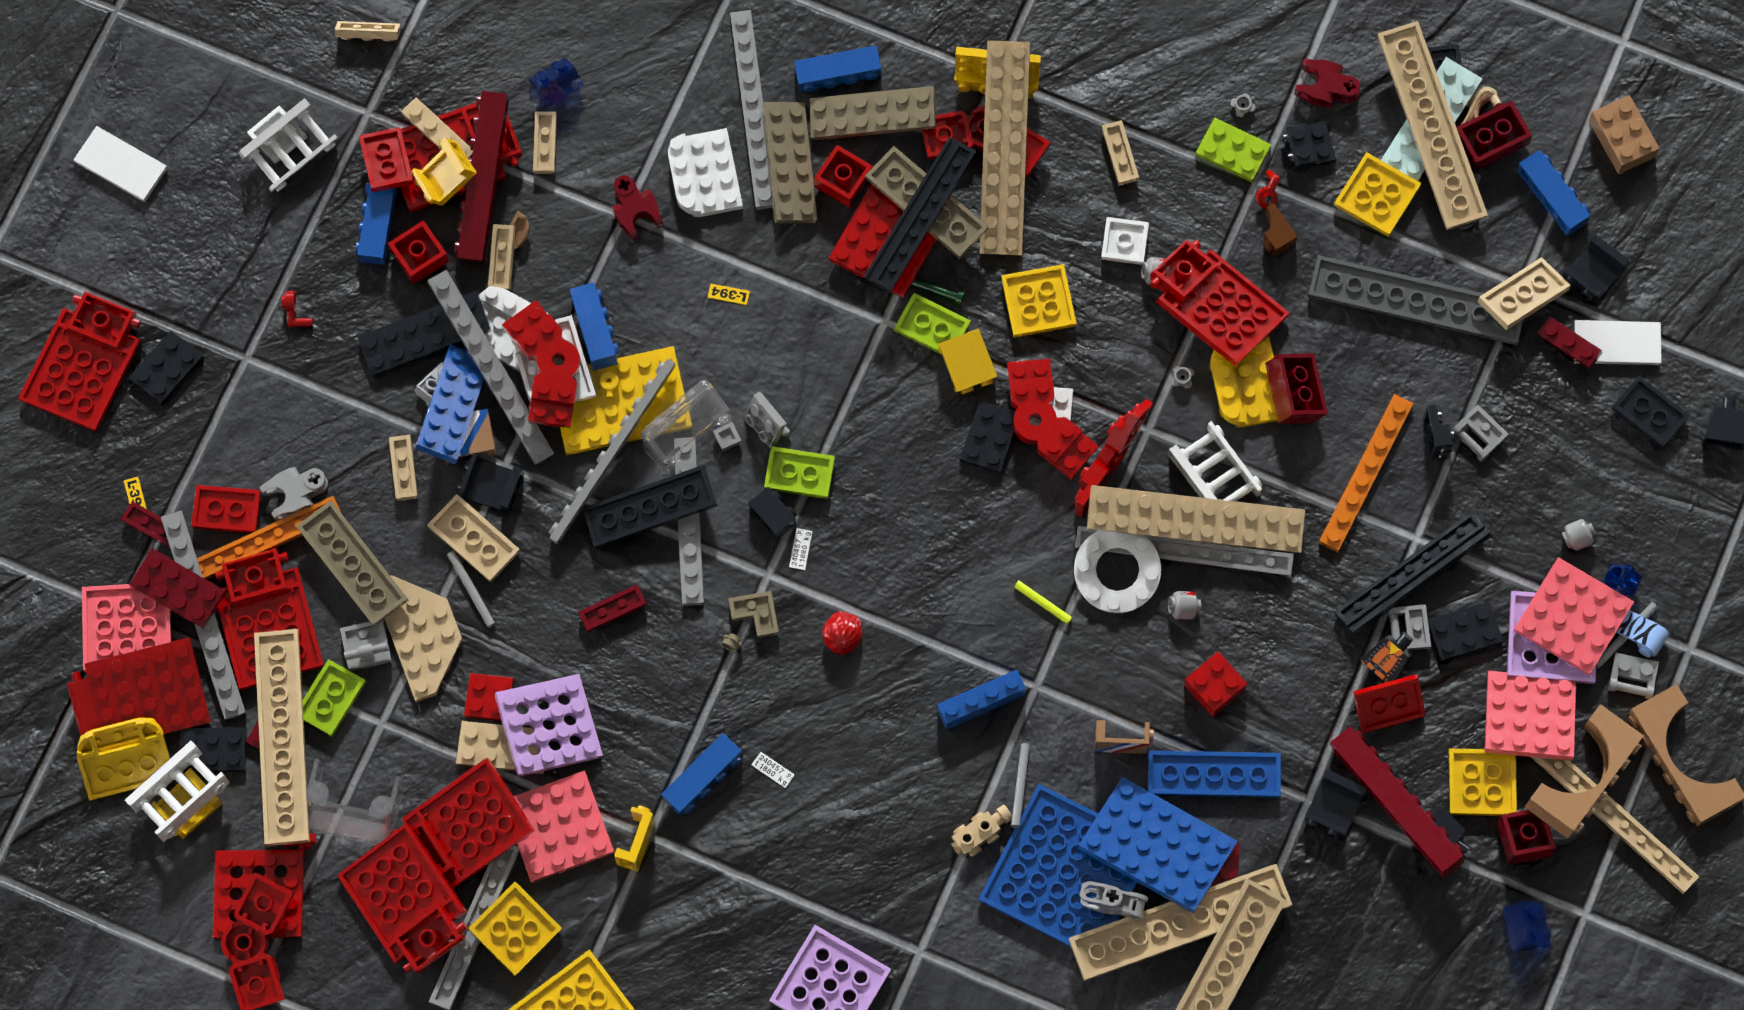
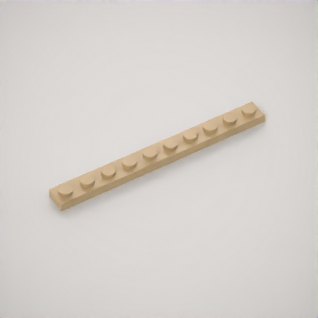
[1531,757,1699,894]

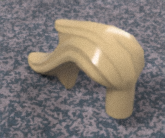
[1462,87,1502,124]

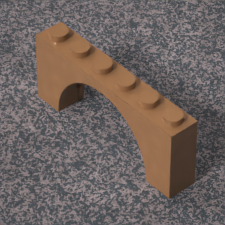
[1628,684,1744,827]
[1524,704,1644,839]

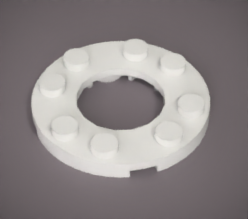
[1074,530,1161,613]

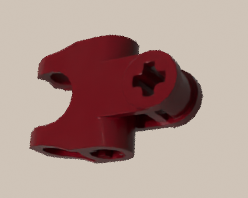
[1294,59,1360,108]
[611,175,664,242]

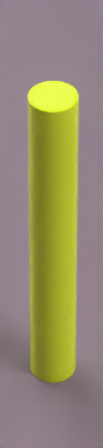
[1014,581,1072,624]

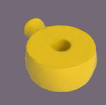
[599,372,619,399]

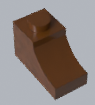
[1263,203,1297,256]

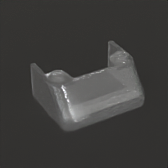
[641,379,732,475]
[306,759,405,845]

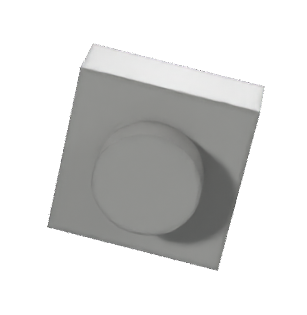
[713,422,742,452]

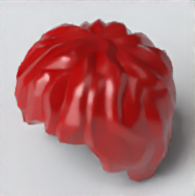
[822,611,862,655]

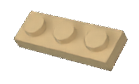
[335,21,400,41]
[533,112,557,174]
[1101,120,1139,185]
[488,224,516,290]
[389,435,418,501]

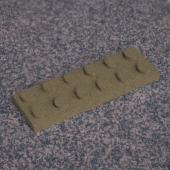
[810,86,936,140]
[762,102,818,223]
[865,146,988,259]
[296,501,409,626]

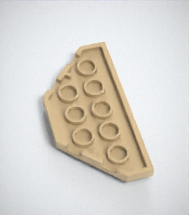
[385,575,463,702]

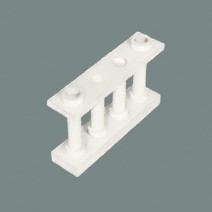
[238,98,337,192]
[1168,421,1262,502]
[125,741,230,842]

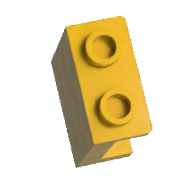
[411,138,477,206]
[937,328,997,394]
[151,768,222,839]
[614,806,655,872]

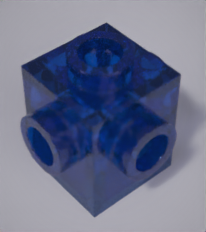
[1603,563,1642,596]

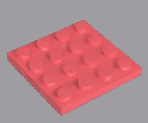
[1513,557,1634,676]
[82,584,172,672]
[1484,671,1576,761]
[514,770,614,883]

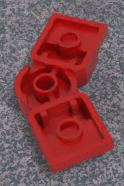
[922,106,1051,178]
[502,300,580,429]
[1007,359,1099,480]
[1074,399,1153,518]
[221,873,295,1010]

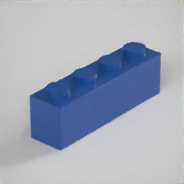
[794,45,882,92]
[1517,150,1591,236]
[355,183,398,265]
[570,282,620,371]
[937,669,1026,730]
[661,733,743,817]

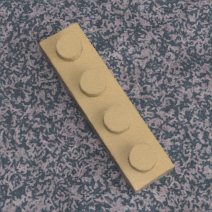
[401,98,473,159]

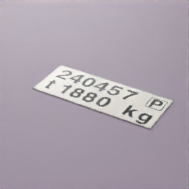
[789,528,812,570]
[752,752,794,788]

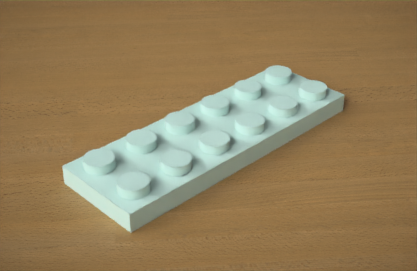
[1381,57,1482,181]

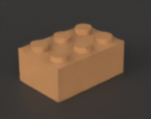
[1589,95,1660,174]

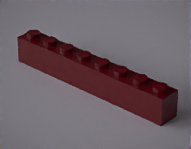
[454,90,510,263]
[1330,726,1464,879]

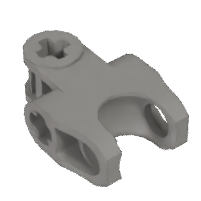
[260,467,328,521]
[1079,881,1148,920]

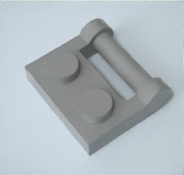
[1452,405,1509,462]
[1386,604,1431,651]
[1608,653,1659,699]

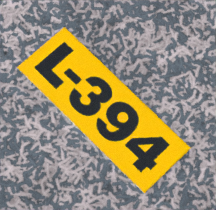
[708,284,750,305]
[124,477,147,509]

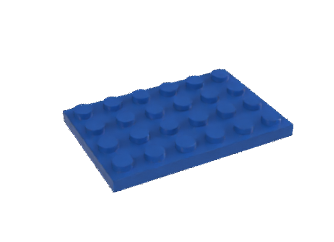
[1078,777,1238,914]

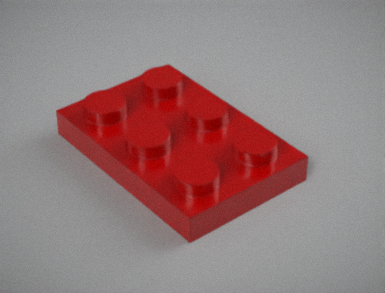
[359,127,414,193]
[191,485,262,533]
[1353,674,1426,733]

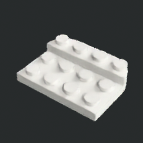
[668,128,743,217]
[479,286,548,372]
[515,315,596,403]

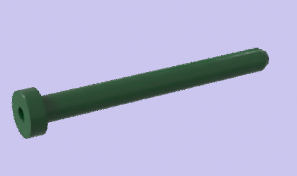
[911,278,965,306]

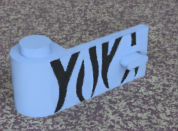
[1616,610,1670,658]

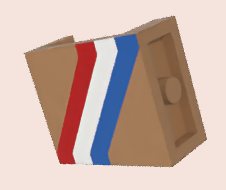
[444,409,497,465]
[1095,720,1154,754]

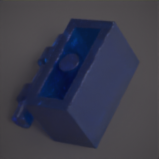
[529,58,584,107]
[1503,901,1552,952]

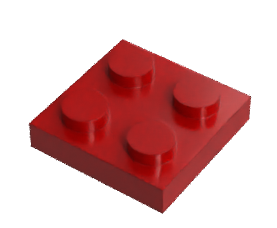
[464,673,514,721]

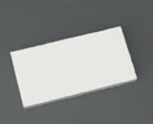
[74,126,168,202]
[1574,320,1661,365]

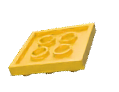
[1334,152,1421,237]
[1001,264,1077,338]
[1448,749,1517,816]
[468,882,562,976]

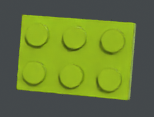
[1195,117,1271,182]
[894,293,971,355]
[764,446,835,499]
[303,659,366,737]

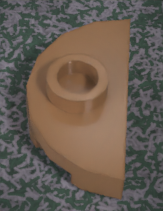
[510,211,530,250]

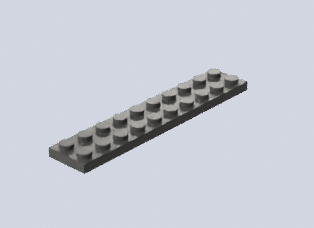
[1308,255,1523,345]

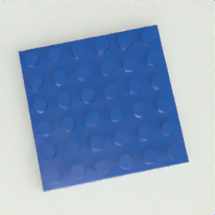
[978,784,1137,948]

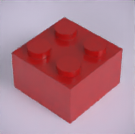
[814,145,873,208]
[388,220,449,284]
[1184,651,1247,717]

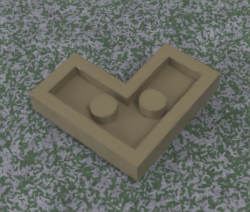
[728,591,779,638]

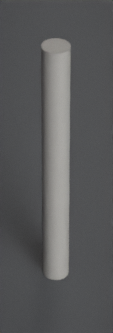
[447,551,495,628]
[1596,602,1658,669]
[1011,743,1030,828]

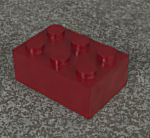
[1456,100,1532,171]
[1265,353,1328,424]

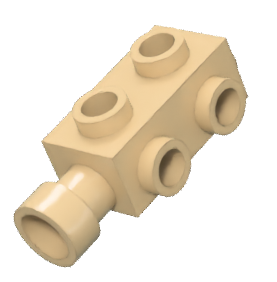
[951,804,1012,857]

